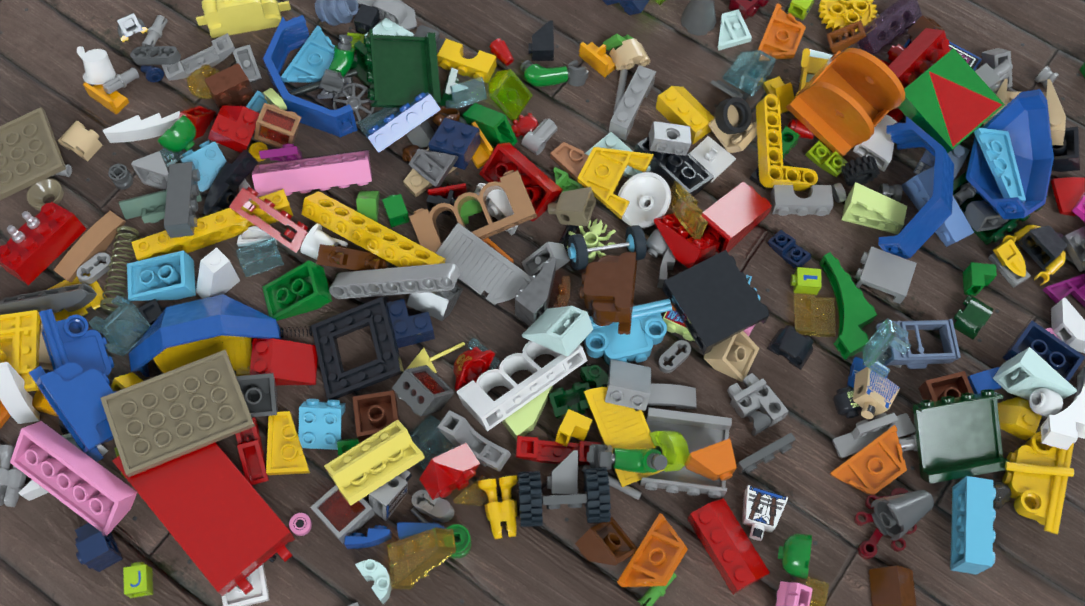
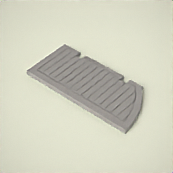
[436,223,531,305]

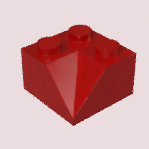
[208,105,260,153]
[419,443,480,500]

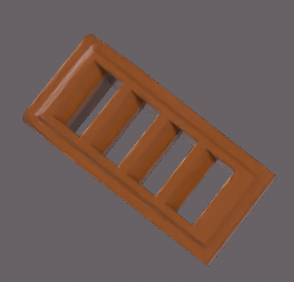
[826,20,866,54]

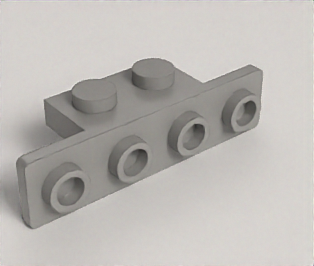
[832,413,915,459]

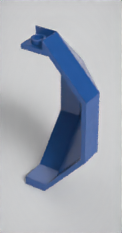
[966,89,1054,220]
[129,294,282,377]

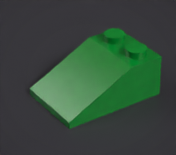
[262,260,332,321]

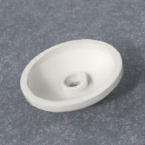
[618,172,671,228]

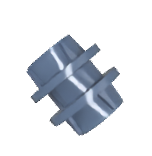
[315,0,359,26]

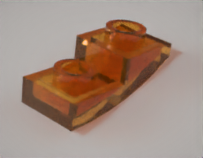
[553,276,570,308]

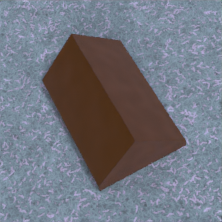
[868,565,916,606]

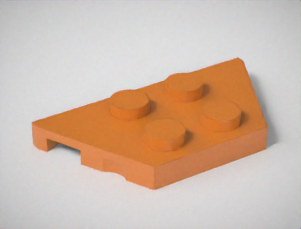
[755,3,806,60]
[830,425,907,495]
[617,513,688,587]

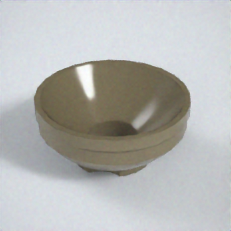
[26,178,64,211]

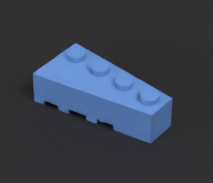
[902,166,974,247]

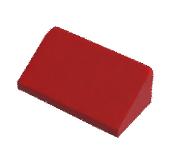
[427,183,467,199]

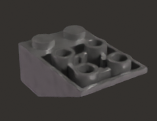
[515,257,556,326]

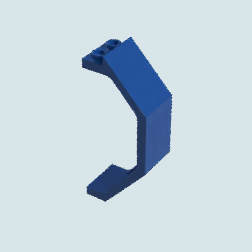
[263,15,357,137]
[878,116,954,259]

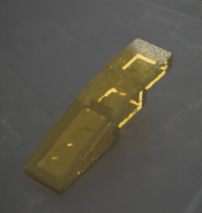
[670,181,708,239]

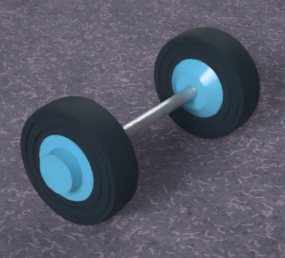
[568,225,647,270]

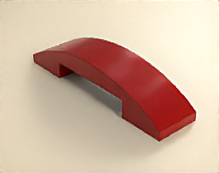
[516,436,601,465]

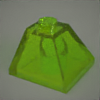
[488,69,533,122]

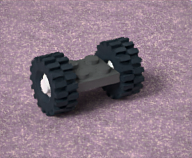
[518,467,611,527]

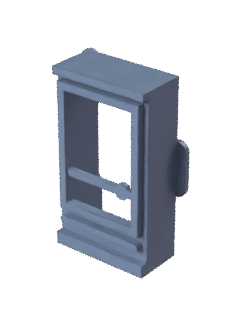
[876,319,961,369]

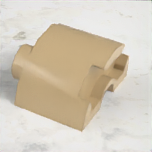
[609,39,650,70]
[58,121,103,162]

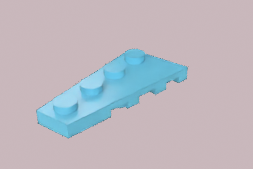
[974,128,1026,202]

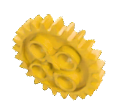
[818,0,877,35]

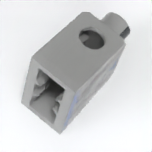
[369,470,412,521]

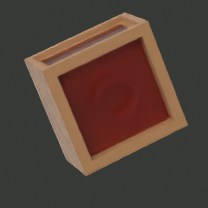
[254,103,301,148]

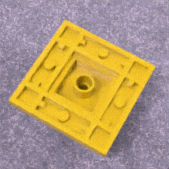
[0,310,40,392]

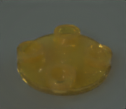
[187,64,220,99]

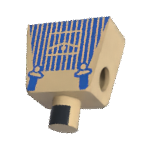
[853,366,900,419]

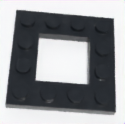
[311,296,404,400]

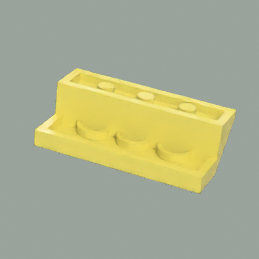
[324,420,425,506]

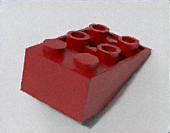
[654,213,720,268]

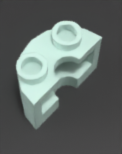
[355,559,392,604]

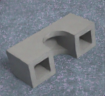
[770,185,834,216]

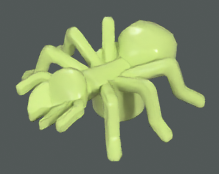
[567,219,616,263]

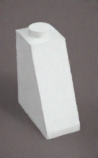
[853,115,898,171]
[196,248,240,299]

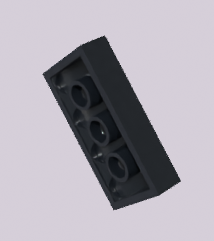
[634,136,714,203]

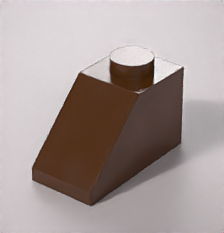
[907,15,945,42]

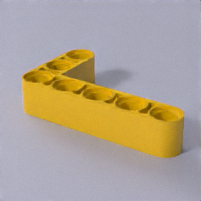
[756,94,818,191]

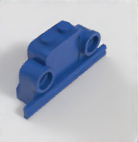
[39,309,114,377]
[29,362,116,462]

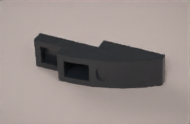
[203,150,258,216]

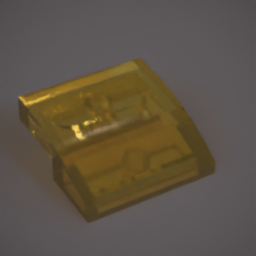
[794,294,836,337]

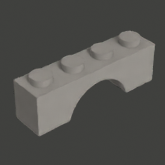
[609,65,656,141]

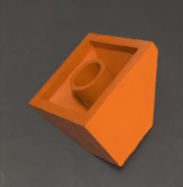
[685,438,737,481]

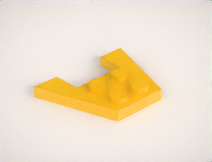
[577,147,654,219]

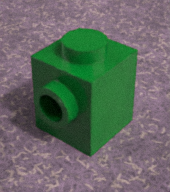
[382,194,409,228]

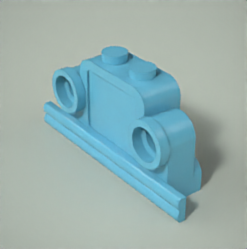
[583,299,672,365]

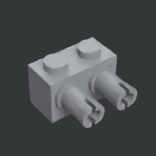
[975,60,1013,94]

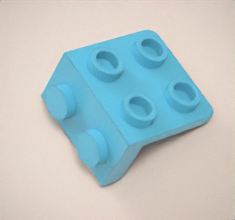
[180,140,227,192]
[299,399,346,450]

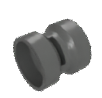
[108,164,133,190]
[878,183,902,202]

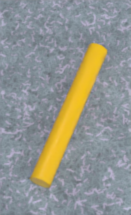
[1005,462,1074,477]

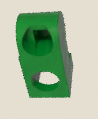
[781,126,800,159]

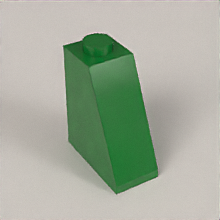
[463,103,518,147]

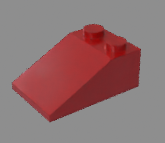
[250,338,318,385]

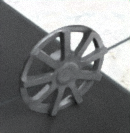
[333,83,375,124]

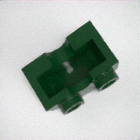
[953,294,993,340]
[580,365,608,389]
[549,382,590,419]

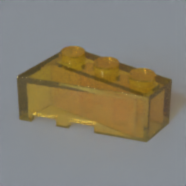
[387,528,456,590]

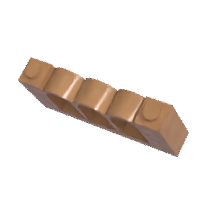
[409,170,537,253]

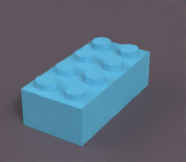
[950,476,996,575]

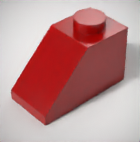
[179,106,216,140]

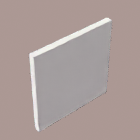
[690,136,736,183]

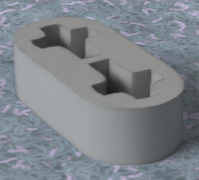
[76,252,112,285]
[658,340,691,373]

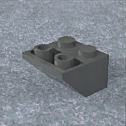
[407,284,463,321]

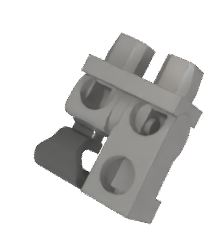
[727,373,789,436]

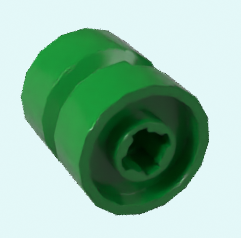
[442,524,471,559]

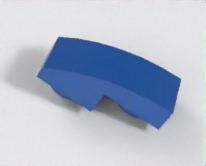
[967,367,1003,394]
[344,525,392,549]

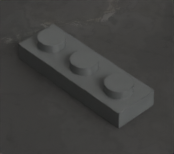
[736,433,796,475]

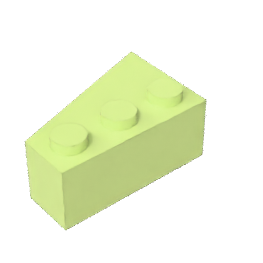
[841,182,907,234]

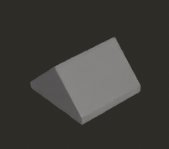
[131,151,169,190]

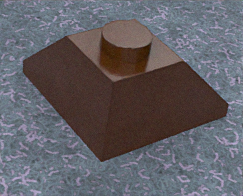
[575,517,638,566]

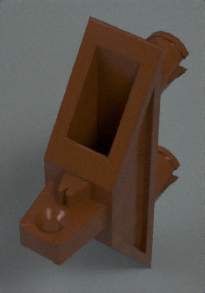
[316,244,389,271]

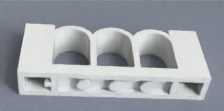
[457,341,587,431]

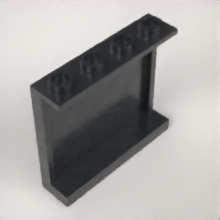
[662,250,769,355]

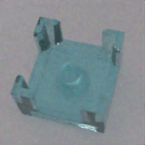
[88,295,151,356]
[862,318,911,378]

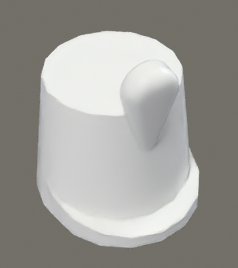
[77,46,116,85]
[300,223,348,260]

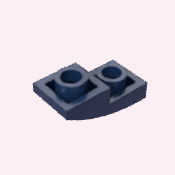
[768,230,811,269]

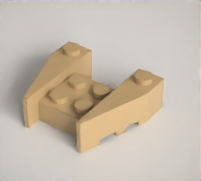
[984,79,1066,145]

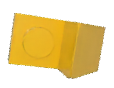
[762,76,794,114]

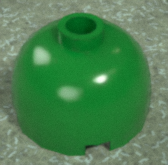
[158,115,196,153]
[778,534,812,579]

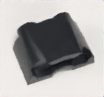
[766,325,814,370]

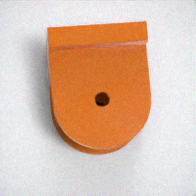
[786,48,905,157]

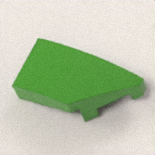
[603,34,634,51]
[554,167,584,193]

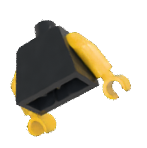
[1002,224,1068,286]

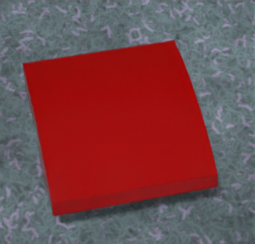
[1051,177,1085,216]

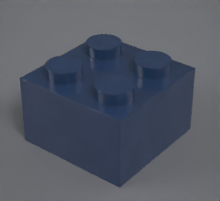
[429,118,480,170]

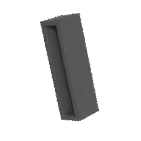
[164,162,200,238]

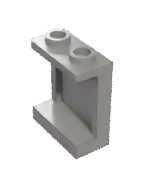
[854,246,917,304]
[605,359,651,411]

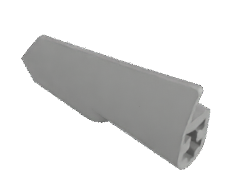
[357,0,417,30]

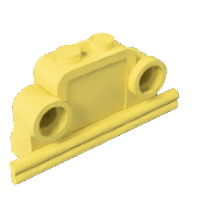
[196,0,291,38]

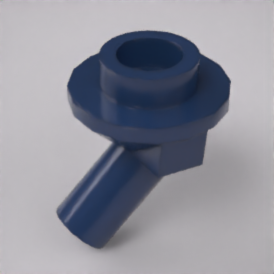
[140,65,164,82]

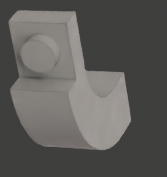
[437,410,511,472]

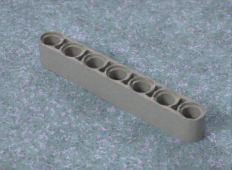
[329,263,460,299]

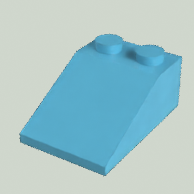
[127,250,196,301]

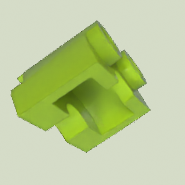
[649,431,690,472]

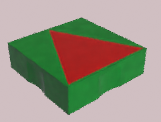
[898,48,1005,153]

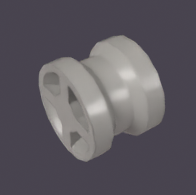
[1035,66,1059,89]

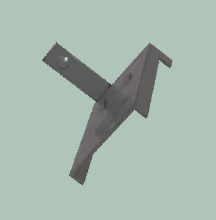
[711,79,749,100]

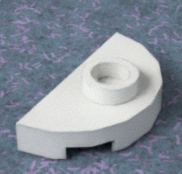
[237,226,277,247]

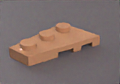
[550,142,589,188]

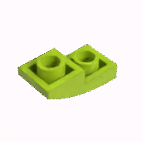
[805,141,848,177]

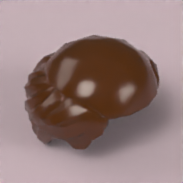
[432,106,460,126]

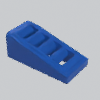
[397,522,446,543]

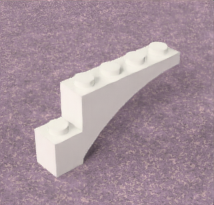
[1041,366,1085,450]

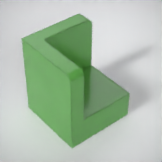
[454,200,482,224]

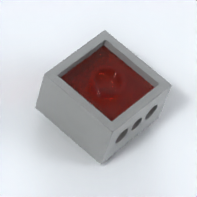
[311,485,375,544]

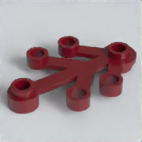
[854,488,917,559]

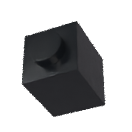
[354,4,380,34]

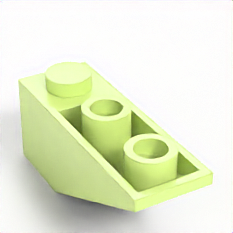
[502,385,553,441]

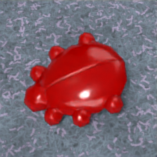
[511,113,539,138]

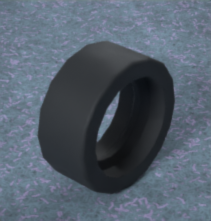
[715,97,752,135]

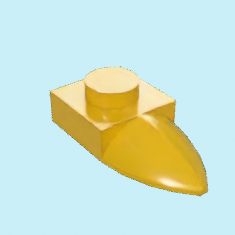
[993,239,1026,277]

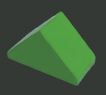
[356,191,379,222]

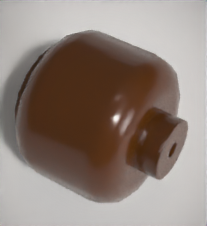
[402,145,420,162]

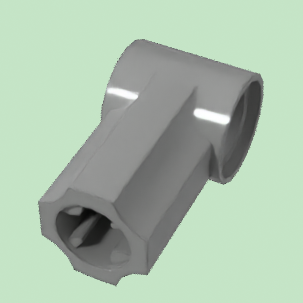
[521,119,557,155]

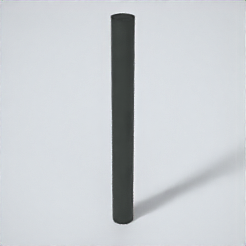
[288,68,358,97]

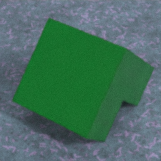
[963,262,997,296]

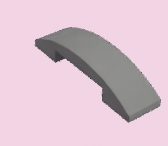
[162,33,235,81]
[647,384,697,409]

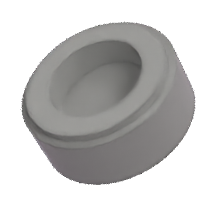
[831,183,846,203]

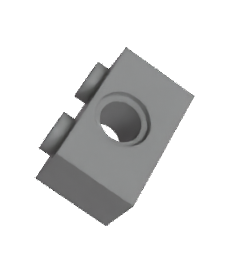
[649,121,691,156]

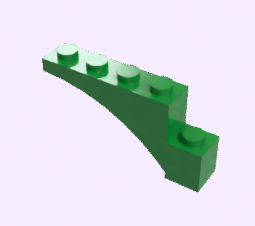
[819,252,877,360]

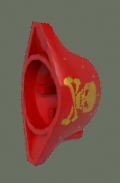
[453,347,495,392]

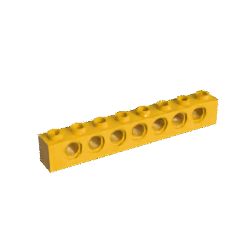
[131,189,294,261]
[301,191,446,267]

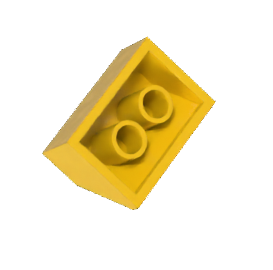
[656,86,714,144]

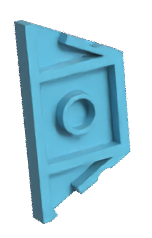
[281,25,335,83]

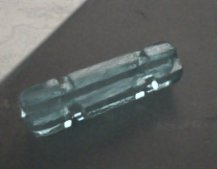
[468,338,501,370]

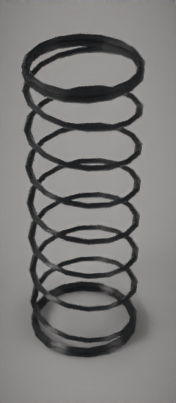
[280,326,312,338]

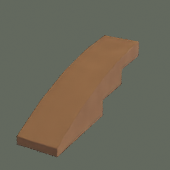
[53,211,126,282]

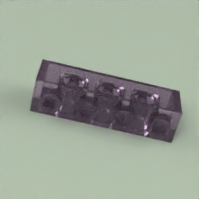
[856,0,922,54]

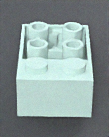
[522,306,593,357]
[993,347,1077,400]

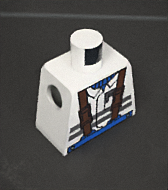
[742,485,788,541]

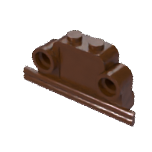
[580,252,637,335]

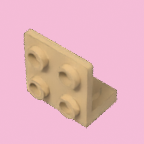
[709,105,757,153]

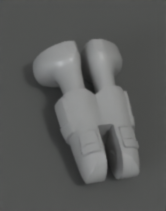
[0,445,27,507]

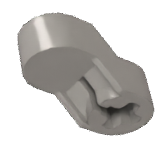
[411,490,455,523]

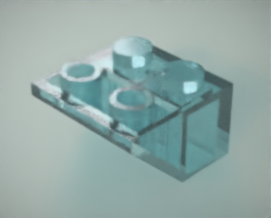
[722,50,776,96]

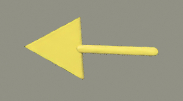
[407,342,465,373]

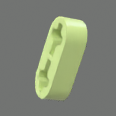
[263,88,287,110]

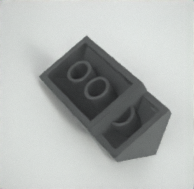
[236,373,278,417]

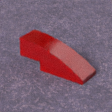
[235,417,269,485]

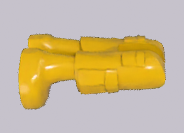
[478,475,518,539]

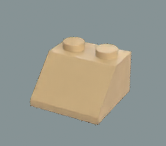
[704,331,759,382]

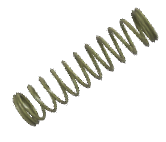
[100,226,139,311]

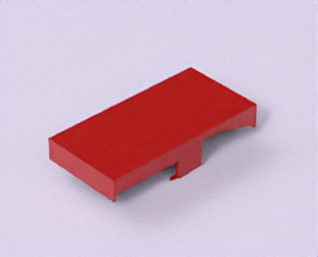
[112,443,295,596]

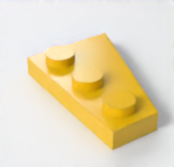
[266,411,310,475]

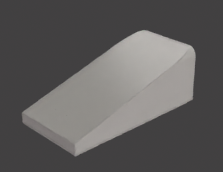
[233,45,262,82]

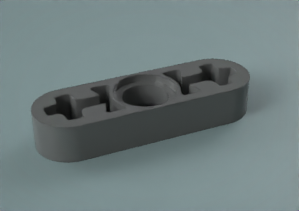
[130,46,181,65]

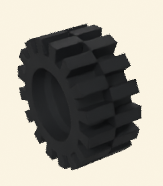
[841,156,880,186]

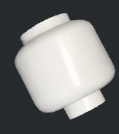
[1029,388,1063,417]

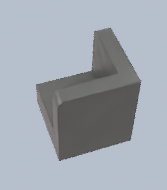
[406,120,435,149]

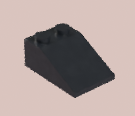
[1052,127,1080,172]

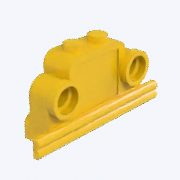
[1003,431,1074,535]

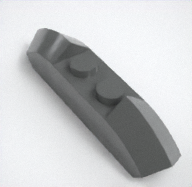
[0,283,97,315]

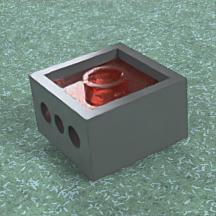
[392,365,455,417]

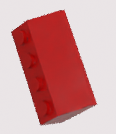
[479,143,563,222]
[687,498,770,595]

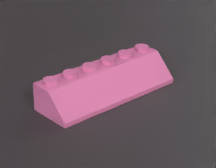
[252,150,372,197]
[10,421,137,535]

